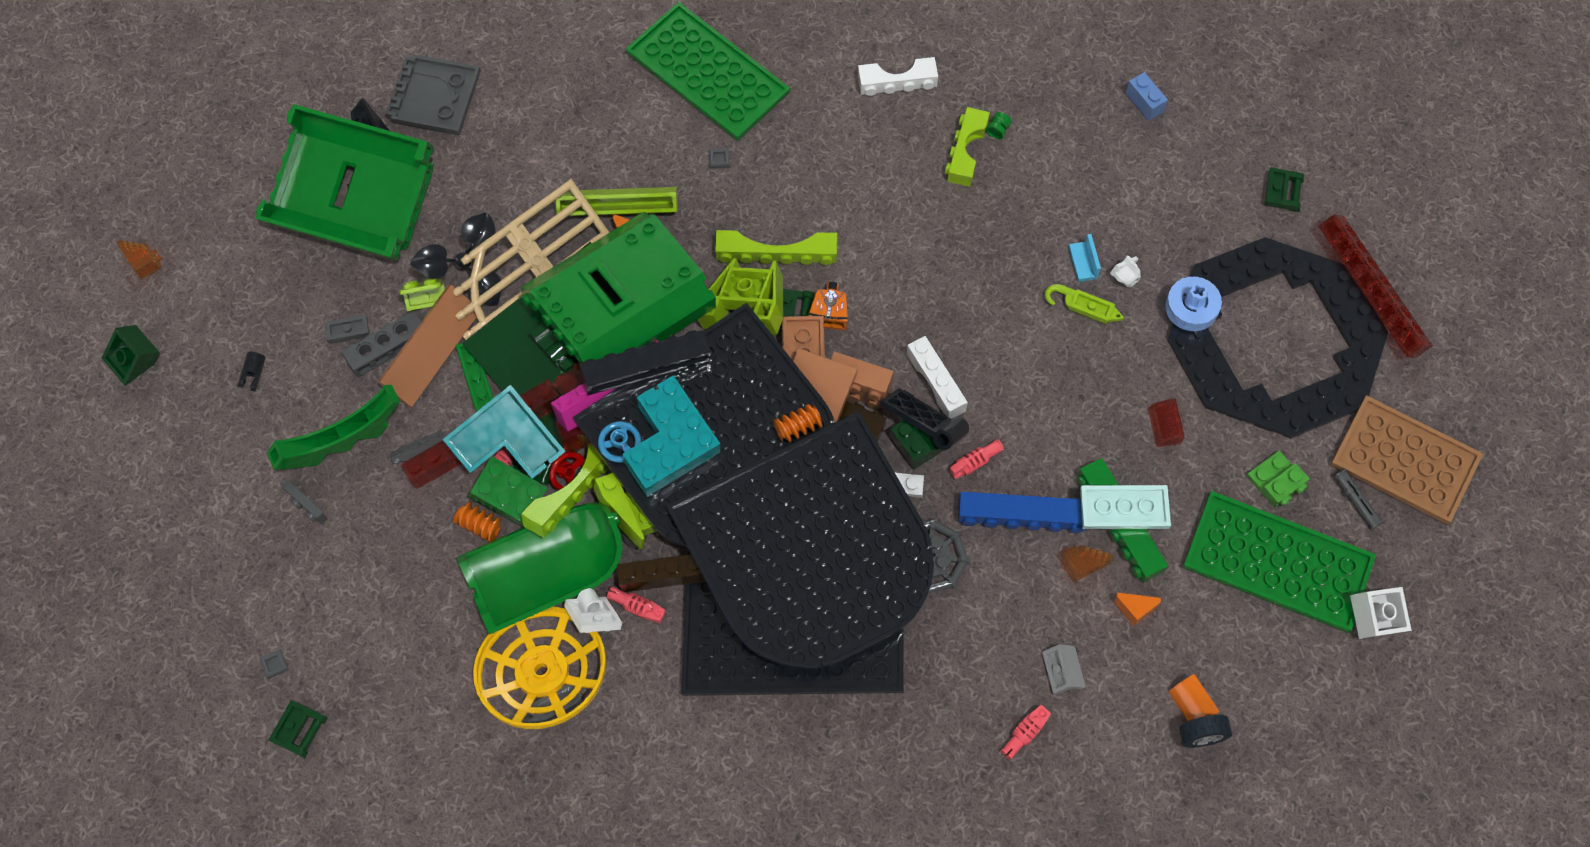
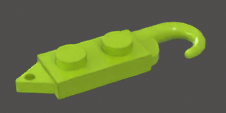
[1045,284,1124,324]

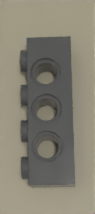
[342,311,421,378]

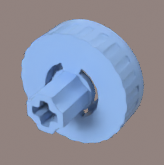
[1165,276,1222,331]

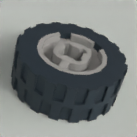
[1179,715,1232,748]

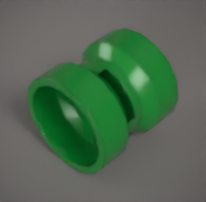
[986,112,1012,140]

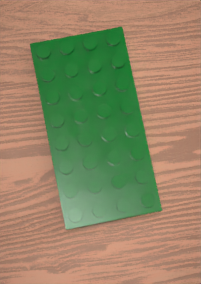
[626,2,790,141]
[1183,491,1376,633]

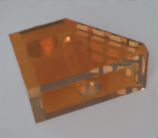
[116,240,163,280]
[1061,545,1114,583]

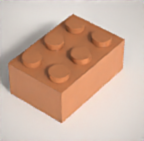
[831,352,894,409]

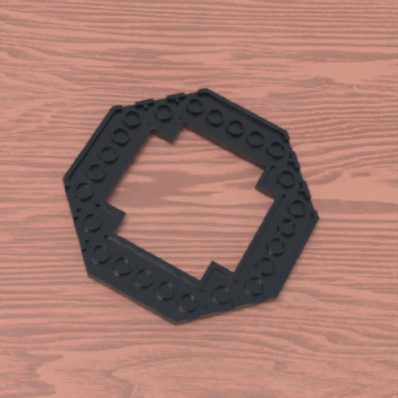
[1167,237,1388,439]

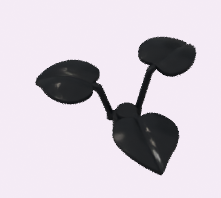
[410,212,502,306]

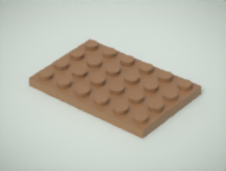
[1330,395,1483,525]

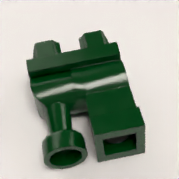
[530,322,576,373]

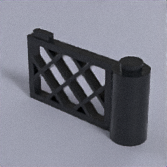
[880,388,969,450]

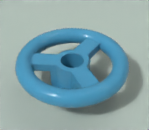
[598,421,641,462]

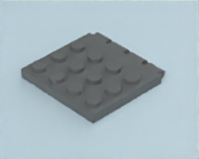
[385,54,481,135]

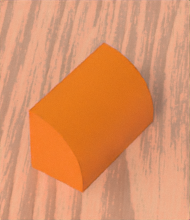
[1169,674,1220,721]

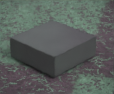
[709,148,730,169]
[259,649,289,679]

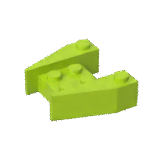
[698,258,783,335]
[594,473,657,549]

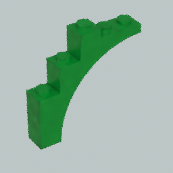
[267,385,400,470]

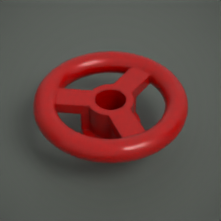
[549,451,586,491]

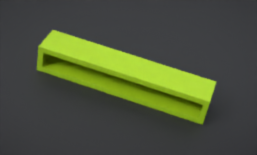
[556,187,678,216]

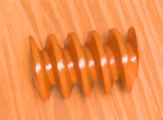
[773,404,822,442]
[453,501,501,542]

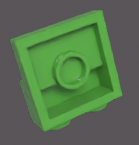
[1246,451,1310,508]

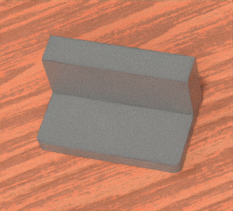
[1042,644,1086,694]

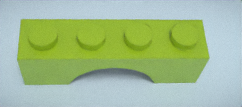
[945,107,990,187]

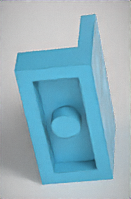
[1068,234,1101,282]

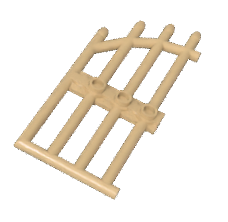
[453,179,610,340]

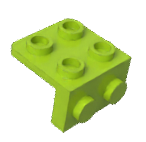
[399,278,445,311]

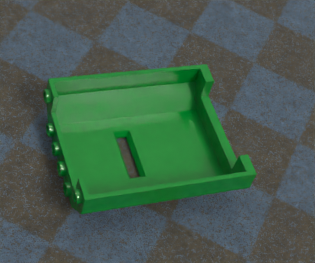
[256,104,434,261]
[521,212,716,376]

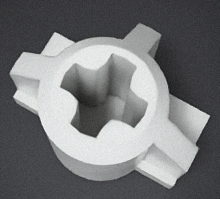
[1110,256,1141,287]

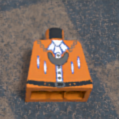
[809,282,847,331]

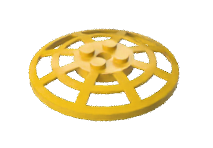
[473,606,606,729]

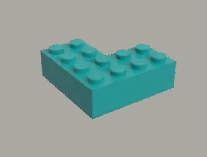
[623,376,720,497]
[442,385,566,478]

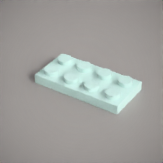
[1080,485,1171,529]

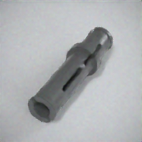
[1334,469,1383,530]

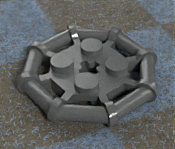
[923,518,970,593]

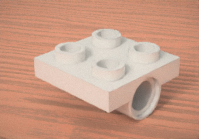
[564,588,622,633]

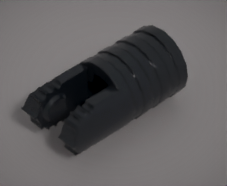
[237,351,266,392]

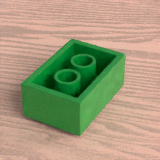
[468,456,548,527]

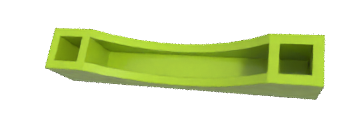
[715,230,837,265]
[521,441,609,538]

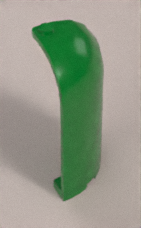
[457,503,623,635]

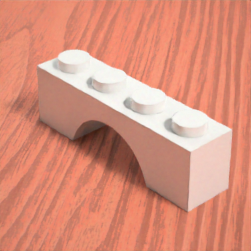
[858,57,938,96]
[906,336,968,419]

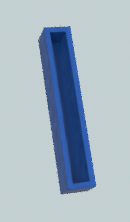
[958,491,1087,533]

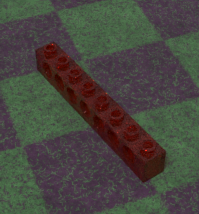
[1318,214,1433,358]

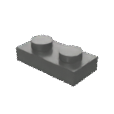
[325,315,370,344]

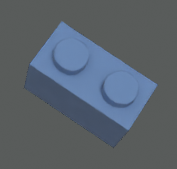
[1126,72,1168,121]

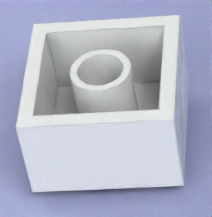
[1350,587,1412,639]

